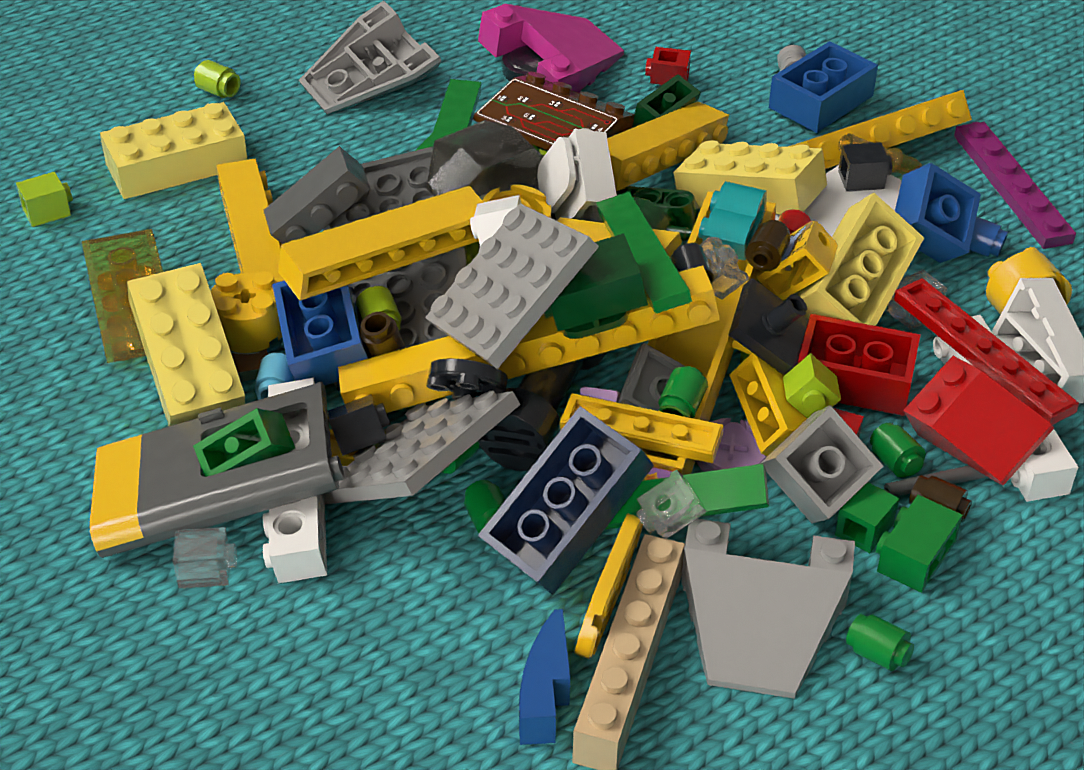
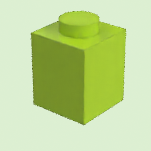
[16,172,73,227]
[783,353,841,418]

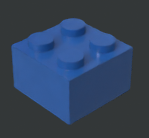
[895,163,981,263]

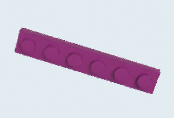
[954,122,1076,249]

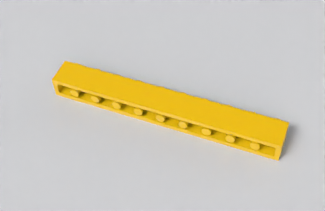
[338,265,720,413]

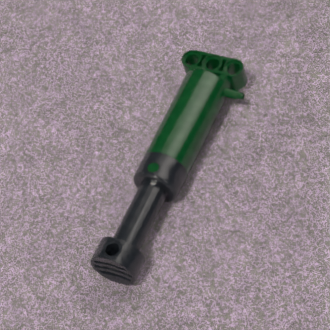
[478,186,697,471]

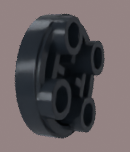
[426,358,508,400]

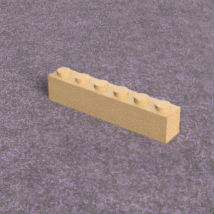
[572,534,685,770]

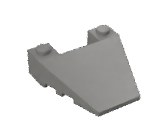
[681,518,855,699]

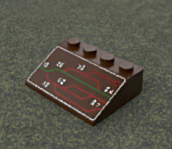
[473,72,635,150]

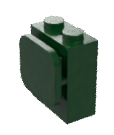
[544,234,648,339]

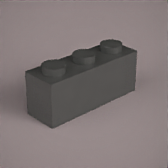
[264,146,371,244]

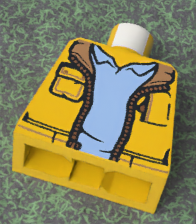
[756,221,838,300]

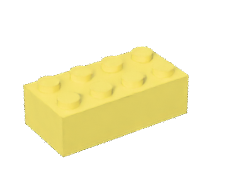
[100,102,248,199]
[673,140,827,214]
[798,192,924,326]
[127,263,245,426]

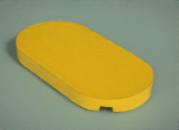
[575,513,643,659]

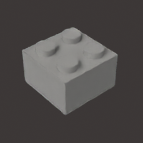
[760,406,883,523]

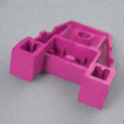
[478,4,624,93]

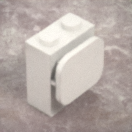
[537,128,617,223]

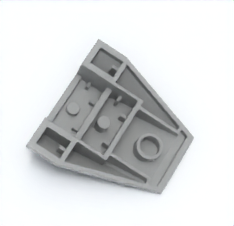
[299,0,441,114]

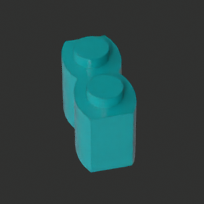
[698,181,767,260]

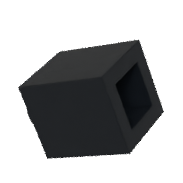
[838,142,893,191]
[328,394,391,456]

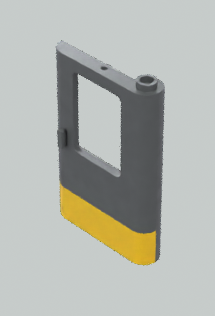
[90,382,345,558]

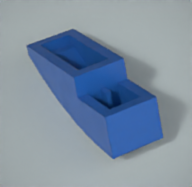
[519,609,570,745]

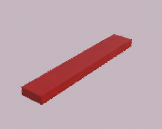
[894,278,1079,425]

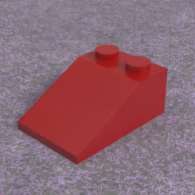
[903,355,1054,486]

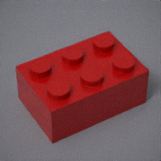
[798,314,921,416]

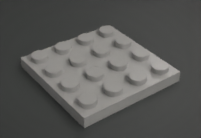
[425,203,599,369]
[322,391,520,504]

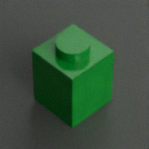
[835,482,899,554]

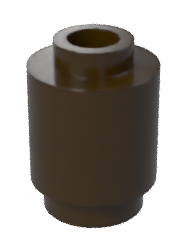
[745,220,790,271]
[360,312,405,358]
[909,475,972,523]

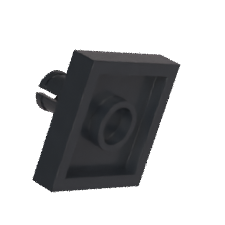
[728,278,809,376]

